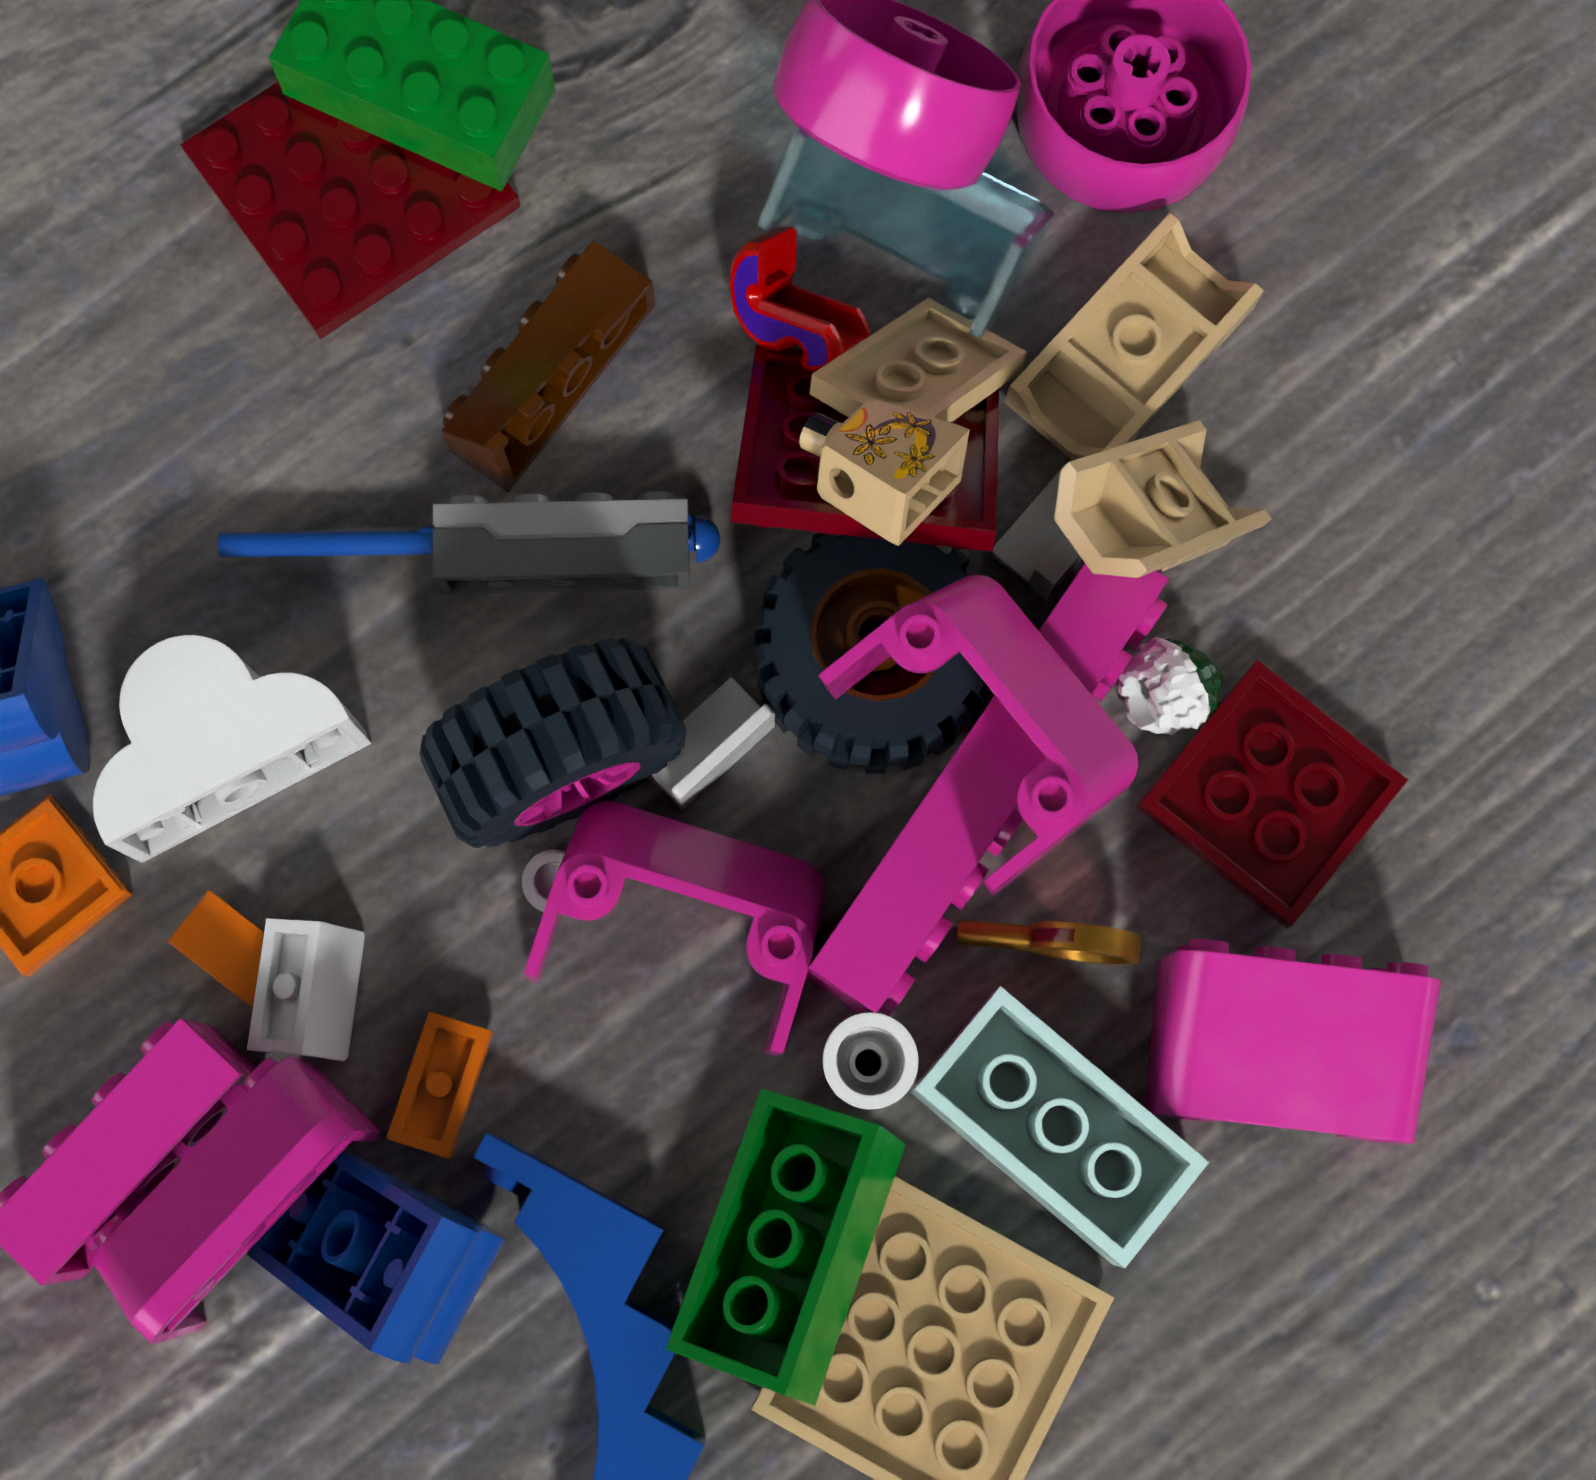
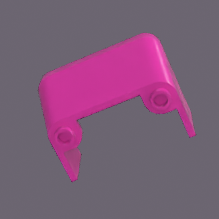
[818,575,1138,896]
[524,801,825,1056]
[92,1056,385,1345]

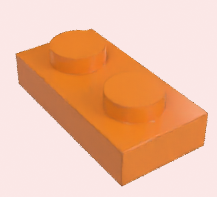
[386,1011,494,1159]

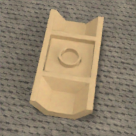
[1054,420,1272,578]

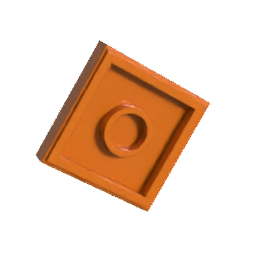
[0,794,133,977]

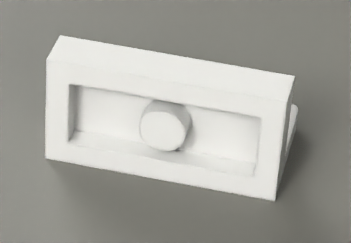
[991,464,1082,600]
[649,677,775,811]
[247,918,365,1061]

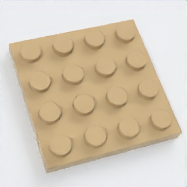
[751,1176,1115,1480]

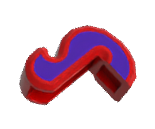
[729,227,871,372]

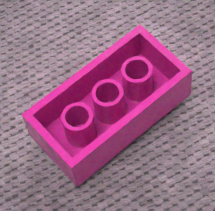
[0,1018,256,1286]

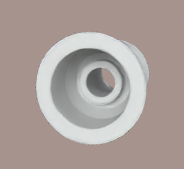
[823,1013,919,1109]

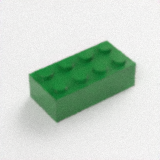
[268,0,555,192]
[666,1088,906,1406]

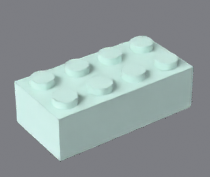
[910,986,1209,1268]

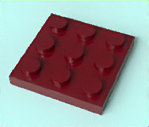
[1136,659,1408,929]

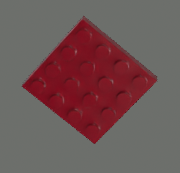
[180,82,521,340]
[730,345,999,552]

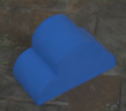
[0,577,91,797]
[246,1149,506,1364]

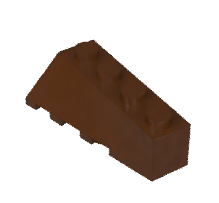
[441,240,655,493]

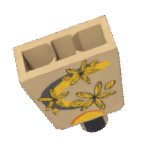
[799,399,970,546]

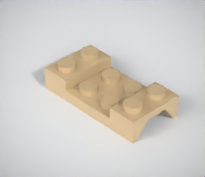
[1004,213,1264,461]

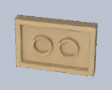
[810,298,1027,422]

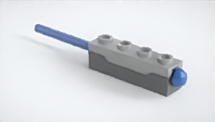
[218,491,720,594]

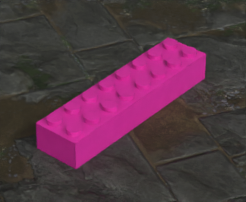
[806,564,1169,1017]

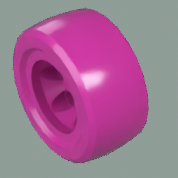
[773,0,1021,190]
[1016,0,1252,214]

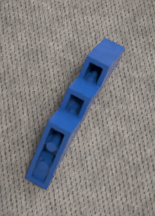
[473,1133,706,1480]

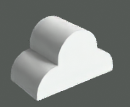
[93,635,372,863]

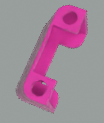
[1145,939,1442,1145]

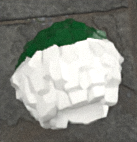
[1118,637,1223,735]

